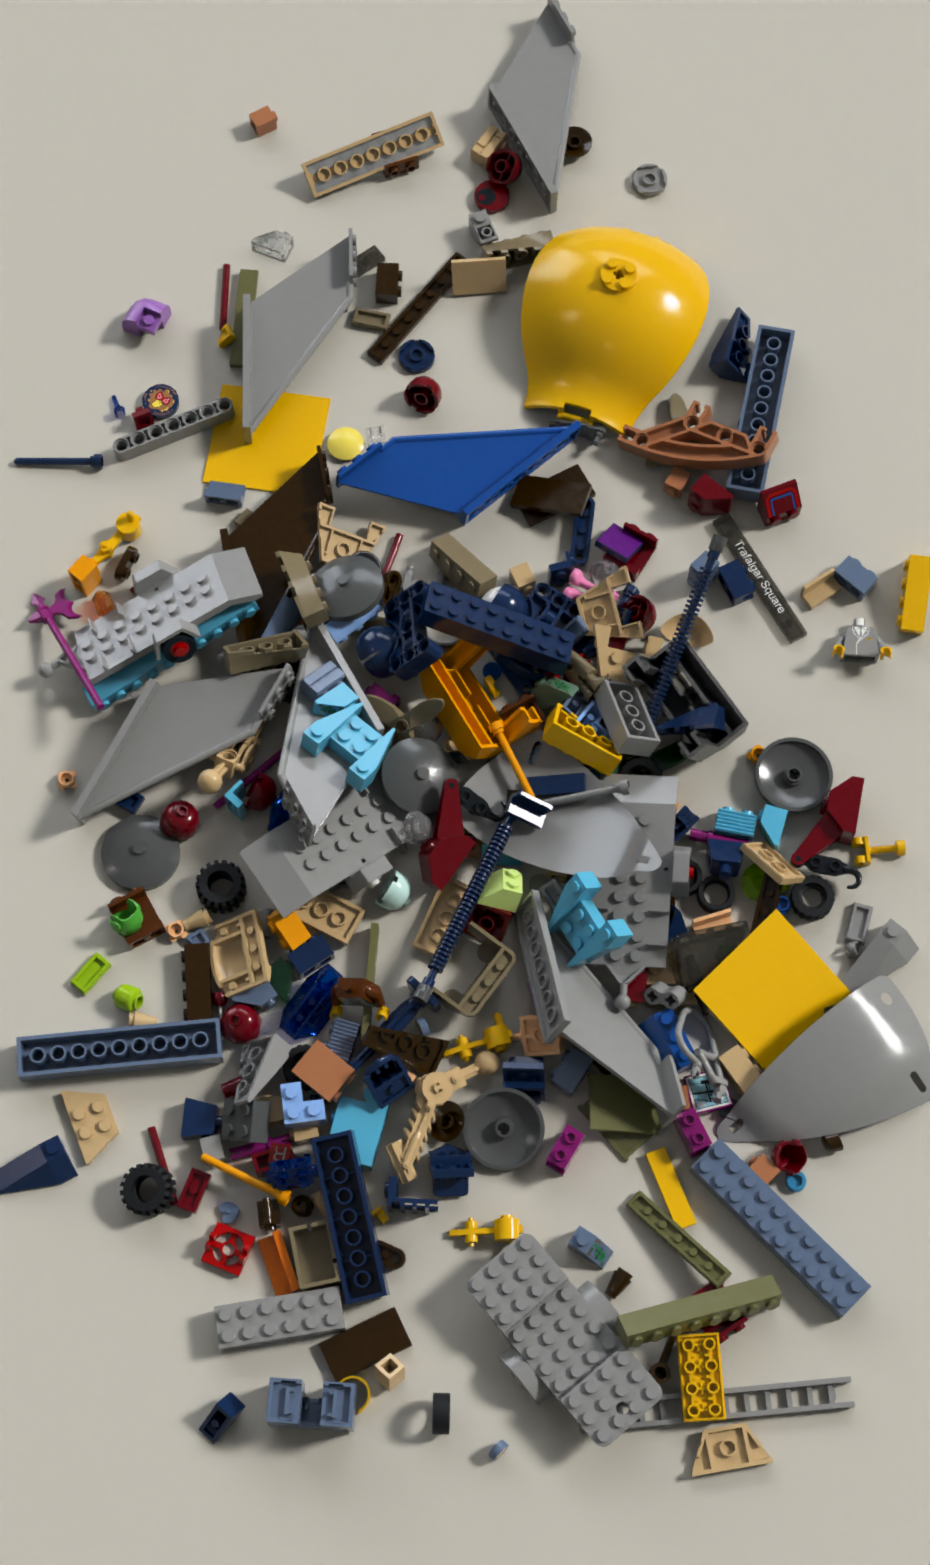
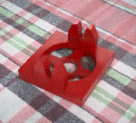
[201,1222,256,1277]

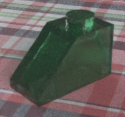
[270,957,294,1006]

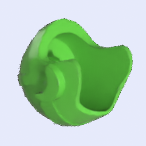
[110,899,144,936]

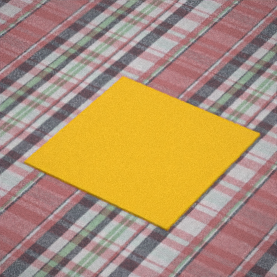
[202,384,331,492]
[693,909,851,1071]

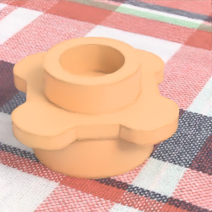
[57,771,77,790]
[165,920,188,943]

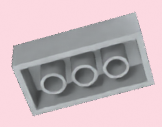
[594,680,661,757]

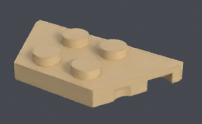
[61,1091,119,1165]
[691,1422,773,1477]

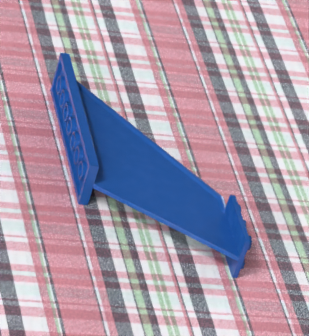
[336,420,582,526]

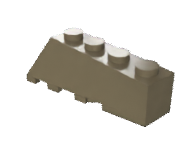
[481,230,553,269]
[275,551,330,629]
[223,630,309,675]

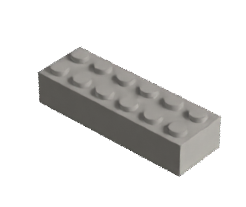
[214,1286,346,1352]

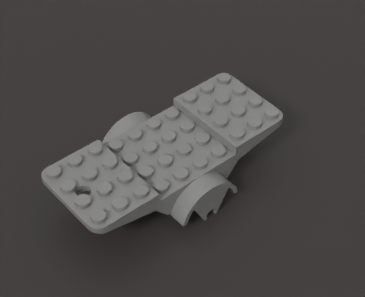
[467,1234,662,1447]

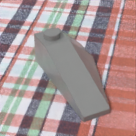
[841,918,919,993]
[234,1033,292,1106]

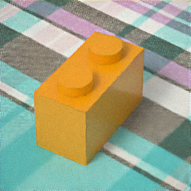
[67,555,102,597]
[265,909,312,951]

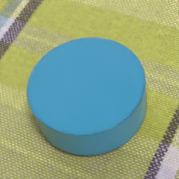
[785,1172,806,1192]

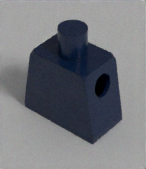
[706,839,745,881]
[181,1098,223,1140]

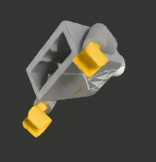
[832,618,892,663]

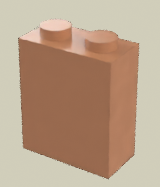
[291,1039,356,1104]

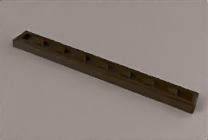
[367,252,466,365]

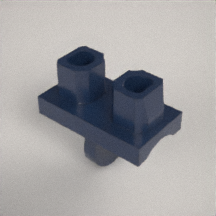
[674,806,700,844]

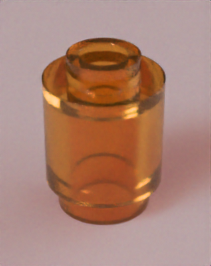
[92,590,116,617]

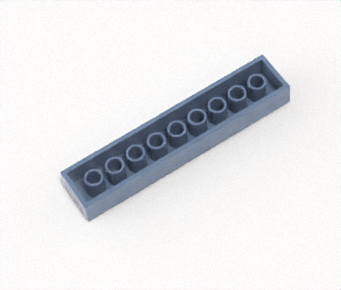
[726,324,795,503]
[16,1018,224,1082]
[689,1138,872,1320]

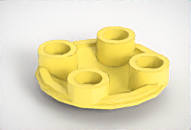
[327,427,364,461]

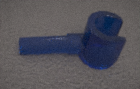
[111,395,126,418]

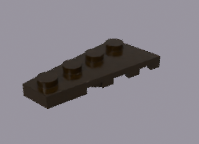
[360,1025,450,1074]

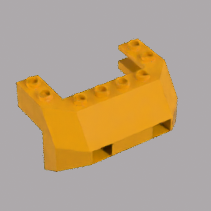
[420,640,543,759]

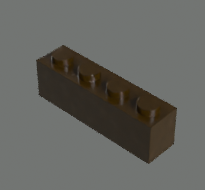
[181,943,213,1021]

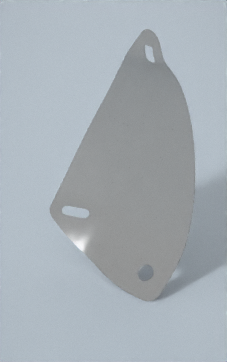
[461,730,662,878]

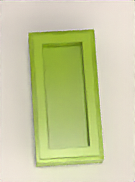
[70,952,112,996]

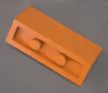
[258,1229,301,1296]

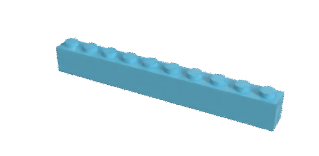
[82,601,260,711]

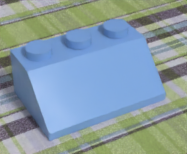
[323,604,382,644]

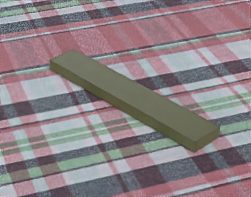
[229,269,259,368]
[361,923,379,1041]
[626,1190,732,1289]

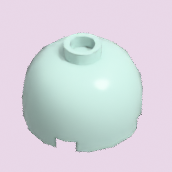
[375,870,412,911]

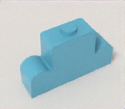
[330,1087,391,1171]

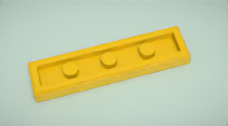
[645,1147,696,1229]

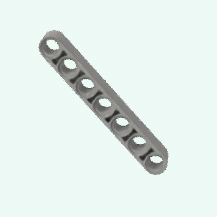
[113,397,235,461]

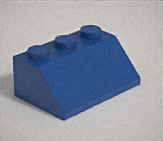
[638,1008,696,1074]

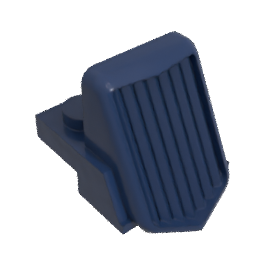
[363,1054,415,1109]
[502,1056,546,1105]
[428,1143,474,1197]

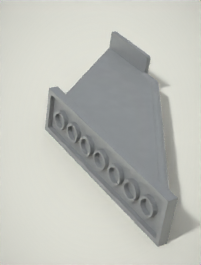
[488,0,581,214]
[242,228,357,444]
[277,623,384,847]
[70,663,295,824]
[513,889,686,1127]

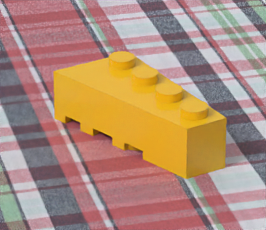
[896,554,930,635]
[542,703,622,777]

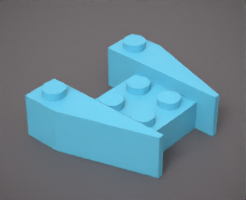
[300,702,395,793]
[548,871,633,967]

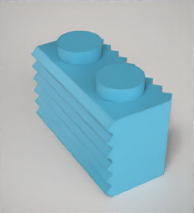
[714,806,757,842]

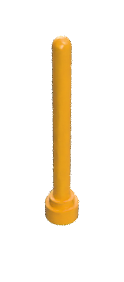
[487,720,536,798]
[200,1153,292,1207]

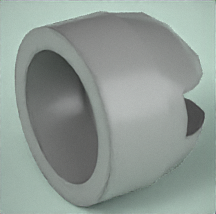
[844,941,861,958]

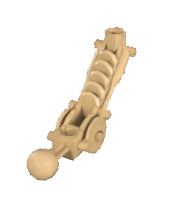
[197,667,287,794]
[384,1051,500,1184]

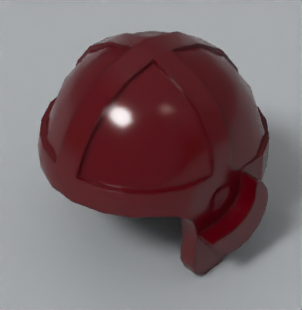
[771,1139,807,1176]

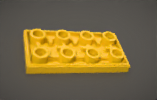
[676,1332,726,1422]

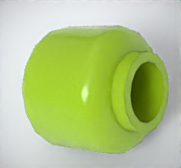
[112,984,144,1012]

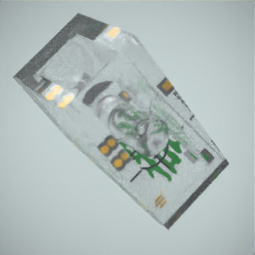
[251,230,294,263]

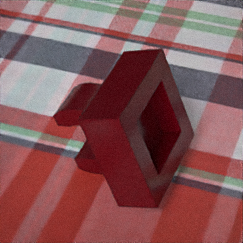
[131,406,155,431]

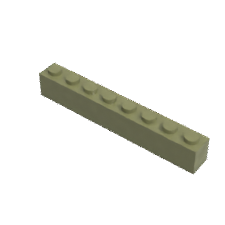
[616,1274,782,1349]

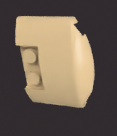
[210,909,271,998]

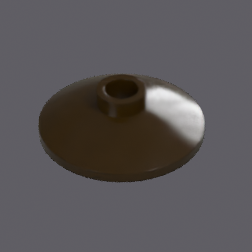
[565,126,592,158]
[430,1101,465,1142]

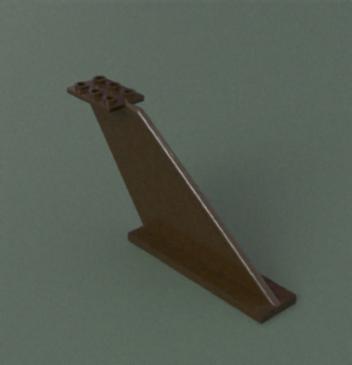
[220,445,333,674]

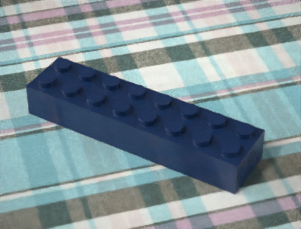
[417,581,575,676]
[311,1130,390,1305]

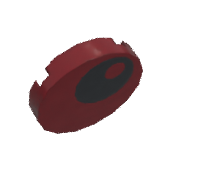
[474,180,510,214]

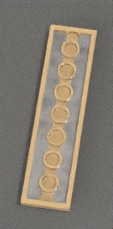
[301,111,445,198]

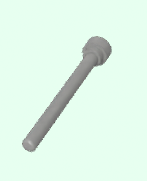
[542,778,631,806]

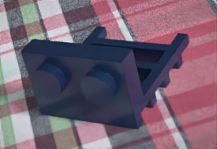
[384,1176,438,1215]

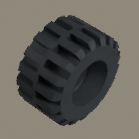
[195,860,247,914]
[120,1163,177,1216]

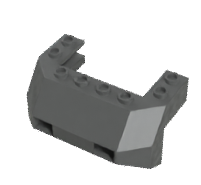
[622,636,749,762]

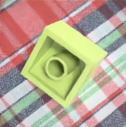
[477,868,523,913]

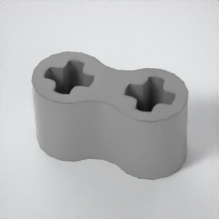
[644,981,687,1009]

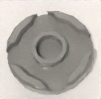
[632,164,667,197]

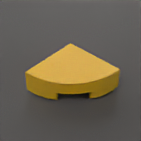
[218,323,236,349]
[484,675,500,700]

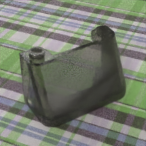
[667,921,750,993]

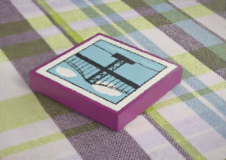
[683,1068,734,1116]

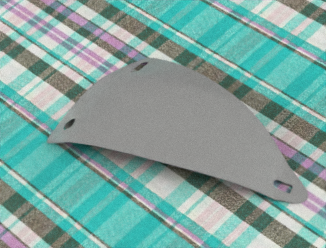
[717,976,930,1142]

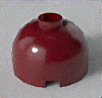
[486,148,522,186]
[404,376,442,414]
[621,594,657,633]
[243,772,279,812]
[160,800,200,841]
[221,1004,262,1045]

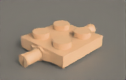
[511,1014,564,1057]

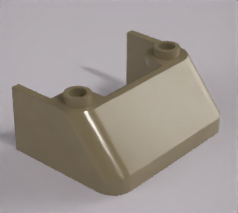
[432,921,516,1017]

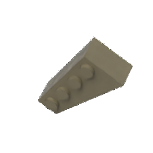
[429,533,497,599]

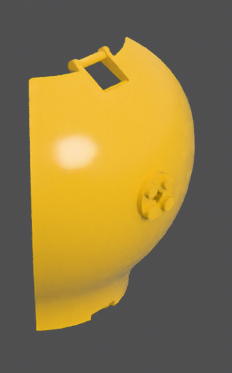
[521,226,709,439]

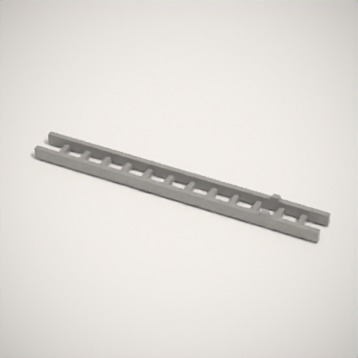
[580,1376,855,1434]

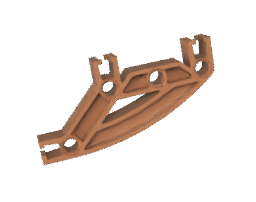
[617,400,779,470]

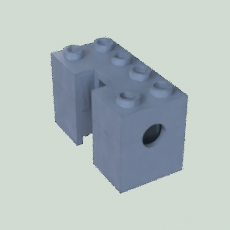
[266,1377,358,1432]

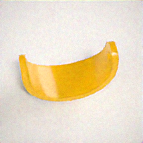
[340,1376,371,1415]

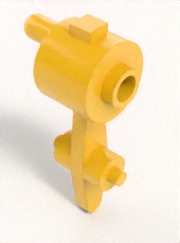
[93,511,142,565]
[443,1012,514,1063]
[448,1215,523,1247]

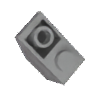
[469,209,498,246]

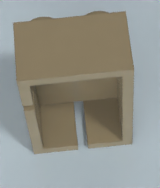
[288,1219,342,1292]

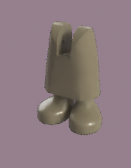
[563,650,612,705]

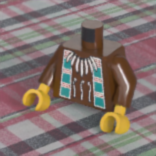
[329,977,390,1021]

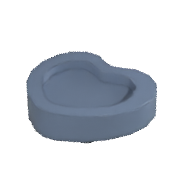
[219,1202,240,1224]

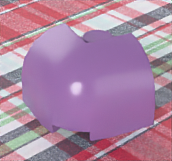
[122,298,172,337]

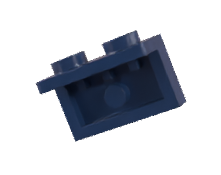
[547,550,575,587]

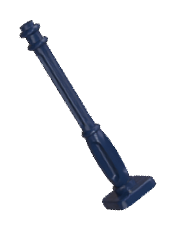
[310,975,441,1104]

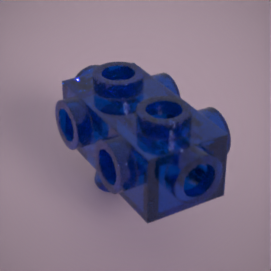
[266,1154,318,1191]

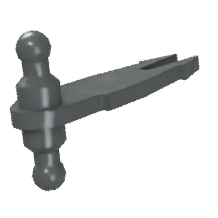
[549,419,606,446]

